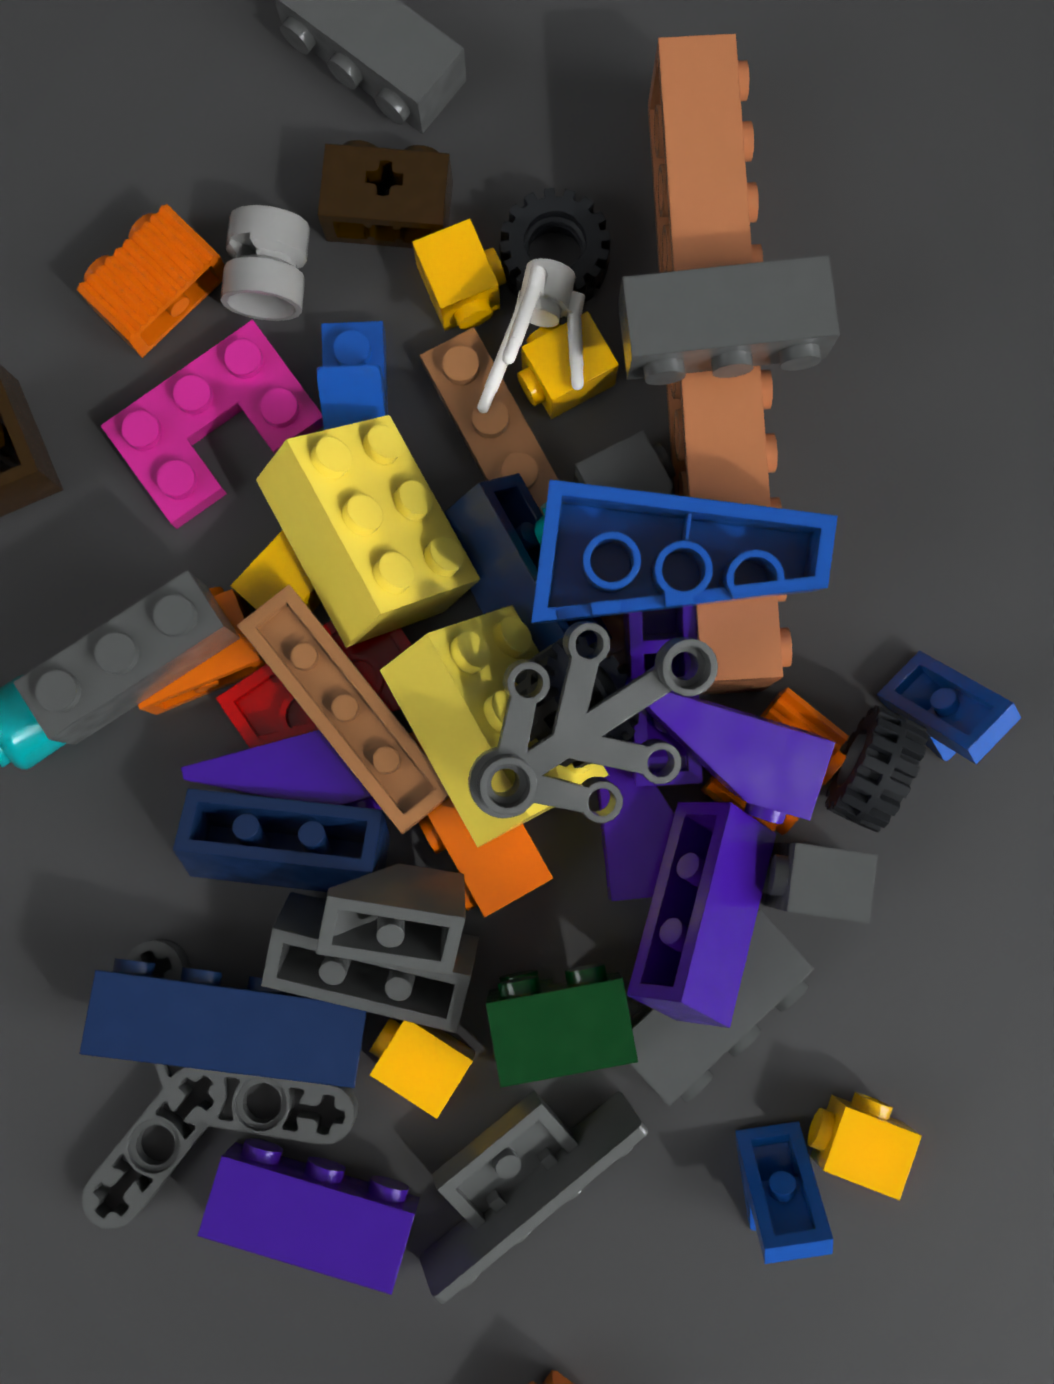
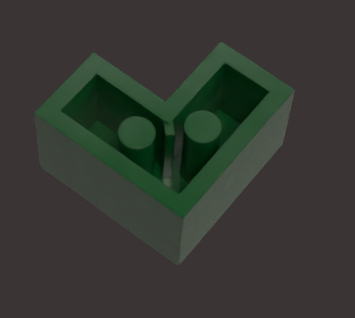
[486,964,638,1088]

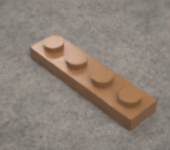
[237,585,449,834]

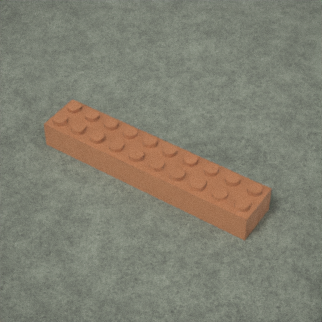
[648,34,792,695]

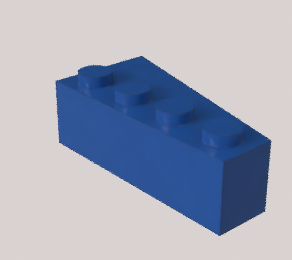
[531,479,838,625]

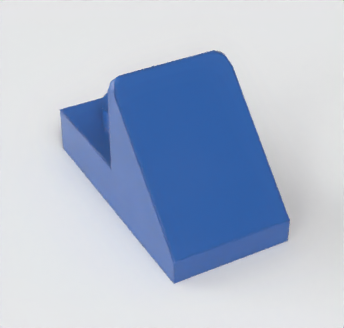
[316,321,388,430]
[877,650,1021,764]
[735,1121,833,1264]

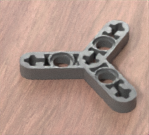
[81,938,359,1230]

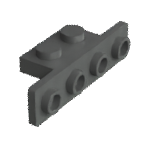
[420,1090,648,1304]

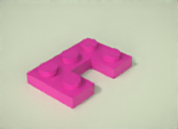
[100,319,323,529]

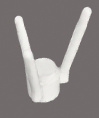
[477,258,585,413]

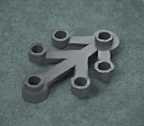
[468,621,718,823]

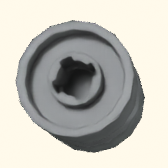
[220,205,310,321]

